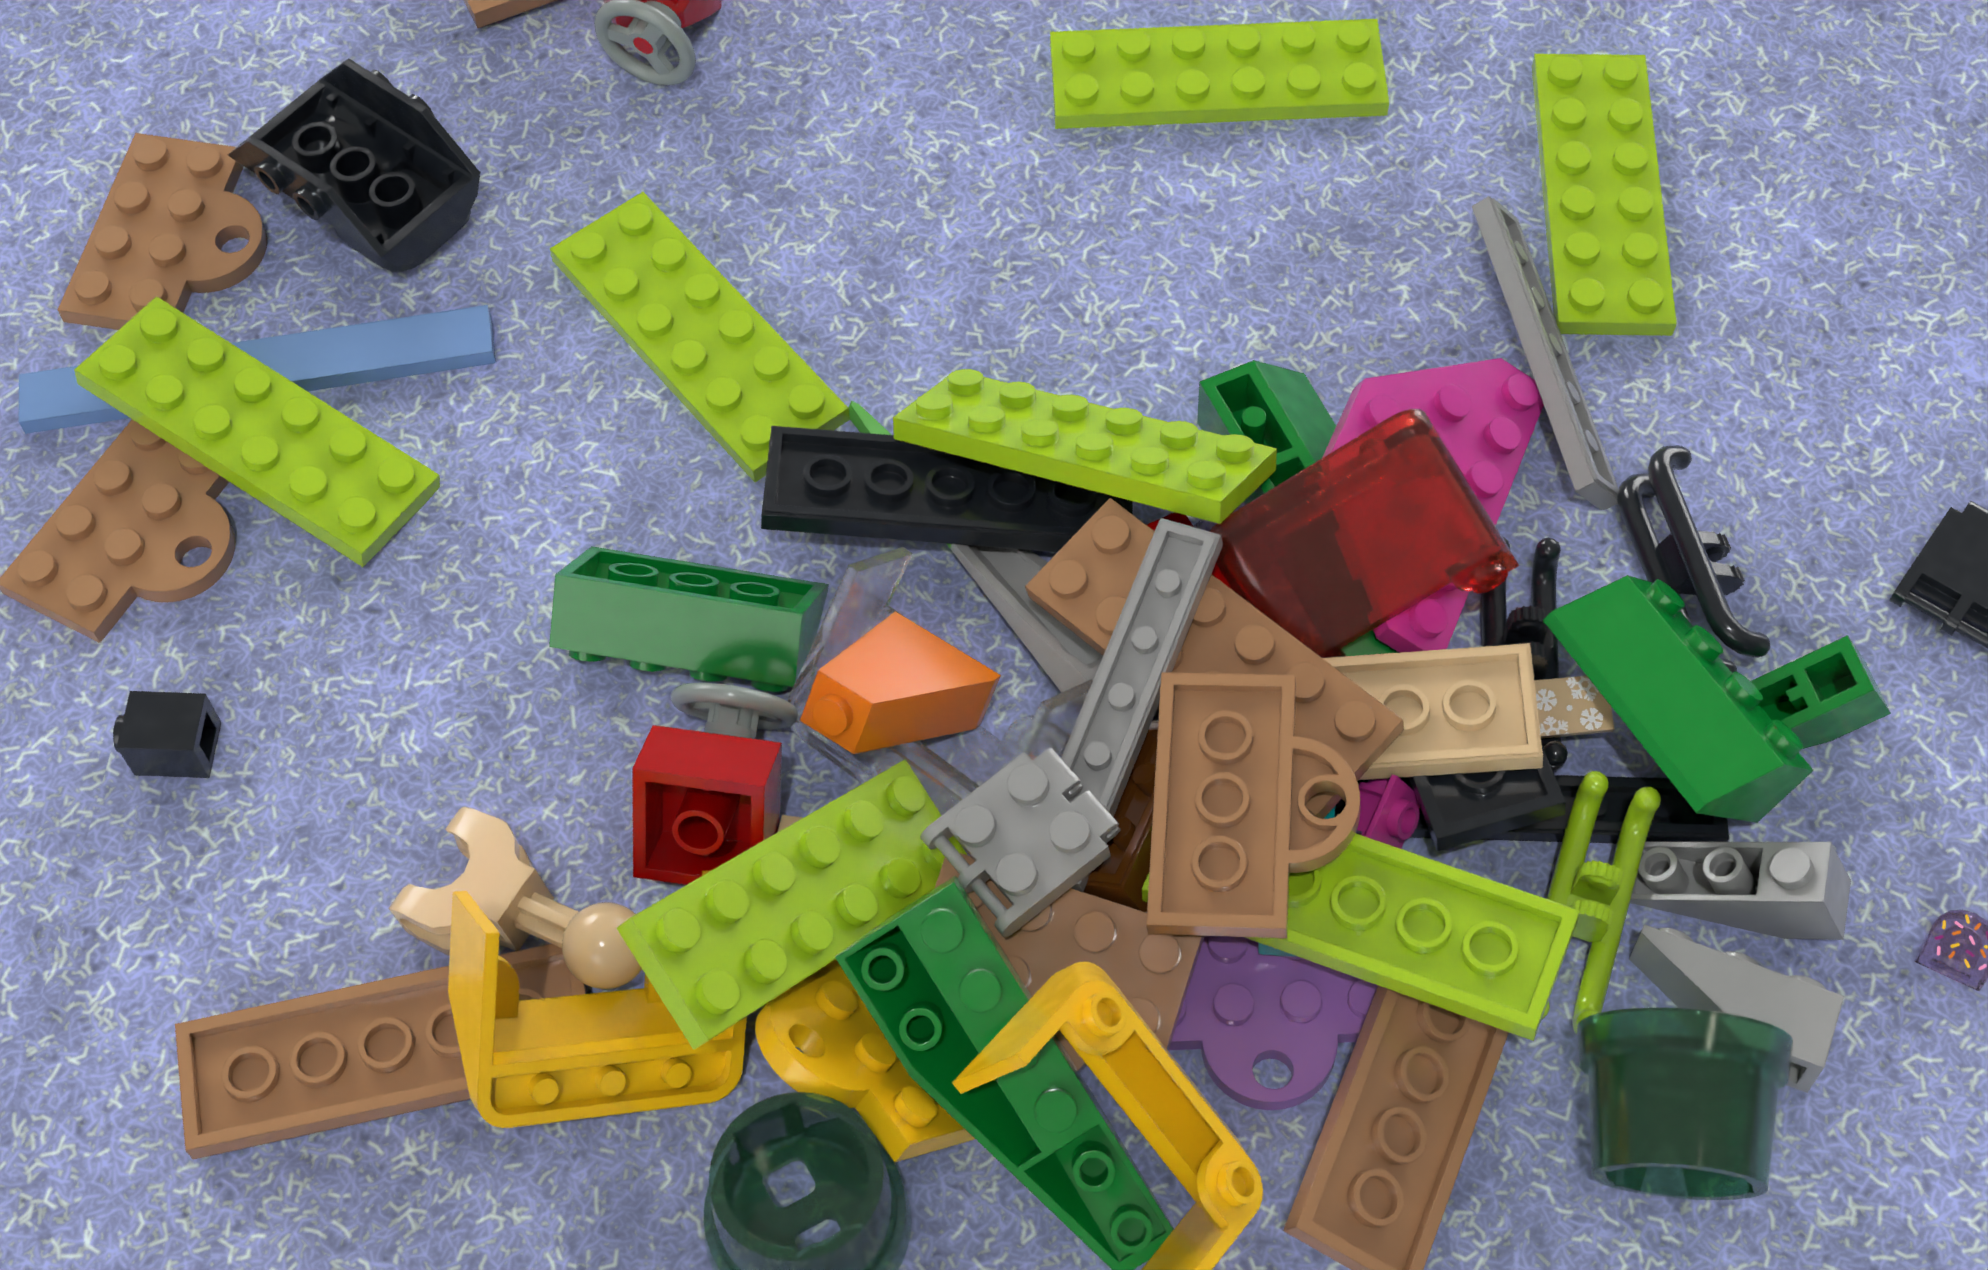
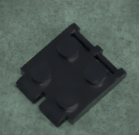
[1889,500,1988,649]

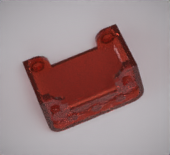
[1209,409,1520,658]

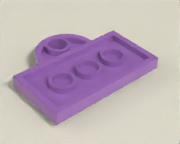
[1169,936,1378,1110]

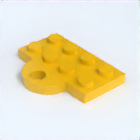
[755,959,975,1162]

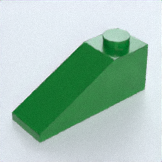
[1751,635,1891,749]

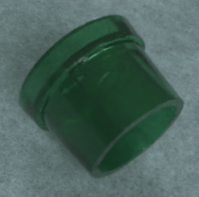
[1577,1008,1794,1200]
[704,1092,912,1270]

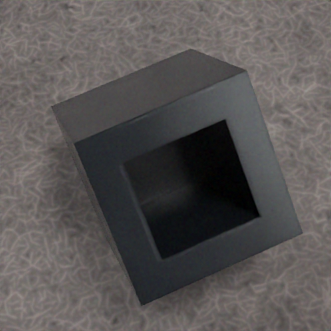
[113,691,221,778]

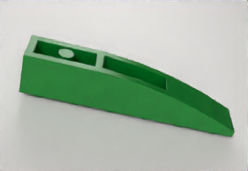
[1197,360,1399,657]
[835,875,1174,1270]

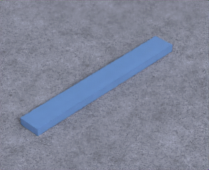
[19,305,496,434]

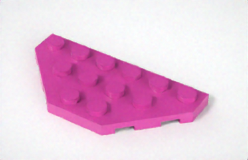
[1313,358,1544,653]

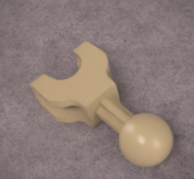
[389,807,642,989]

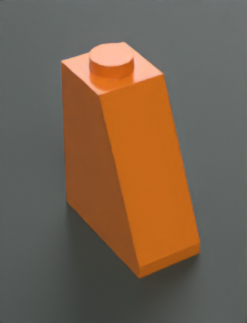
[800,611,1001,754]

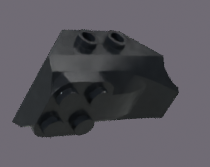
[228,58,480,272]

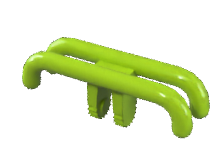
[1542,771,1661,1039]

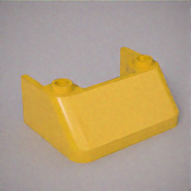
[448,870,747,1128]
[952,962,1263,1270]

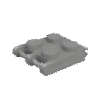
[921,748,1121,937]

